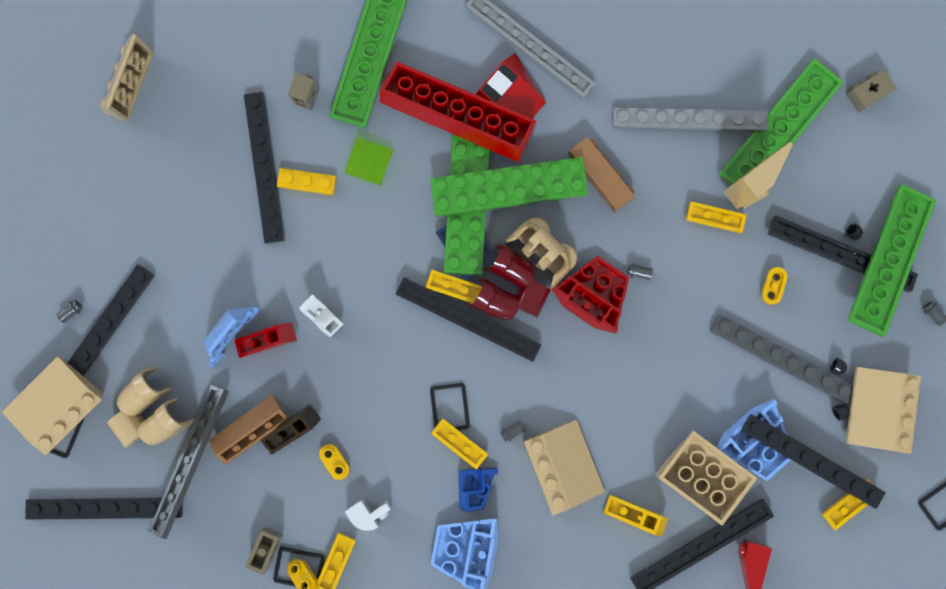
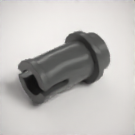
[627,263,653,280]
[56,300,83,323]
[923,301,946,326]
[500,420,526,442]

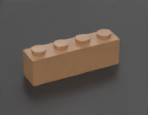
[568,137,635,213]
[209,394,289,464]

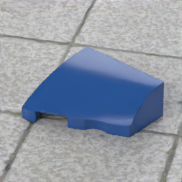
[458,468,498,512]

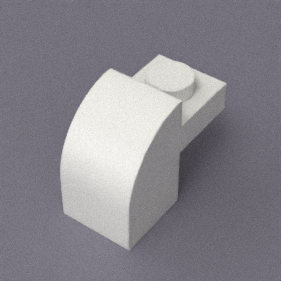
[299,294,343,337]
[345,499,392,531]

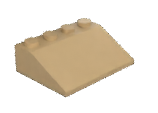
[100,34,154,122]
[723,142,793,209]
[2,356,103,455]
[846,367,921,454]
[523,419,605,515]
[655,431,757,526]

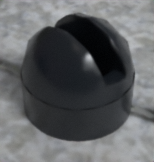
[845,223,863,240]
[830,358,847,375]
[832,404,849,421]

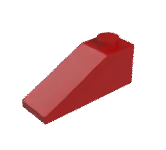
[234,322,297,358]
[738,539,772,589]

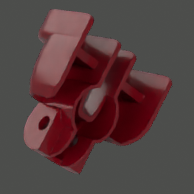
[467,243,551,320]

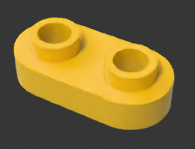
[761,267,788,305]
[319,444,350,480]
[287,559,318,589]

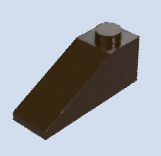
[260,404,321,455]

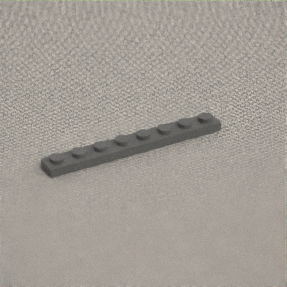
[710,315,853,404]
[148,385,229,539]

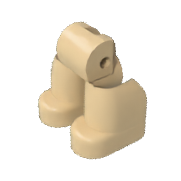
[504,217,577,290]
[107,366,195,449]

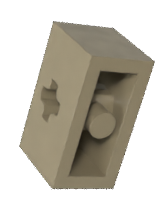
[846,69,897,113]
[288,73,319,110]
[245,527,283,575]

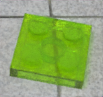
[344,137,393,186]

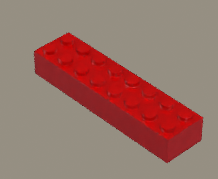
[380,61,536,162]

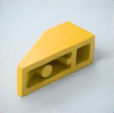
[603,495,669,536]

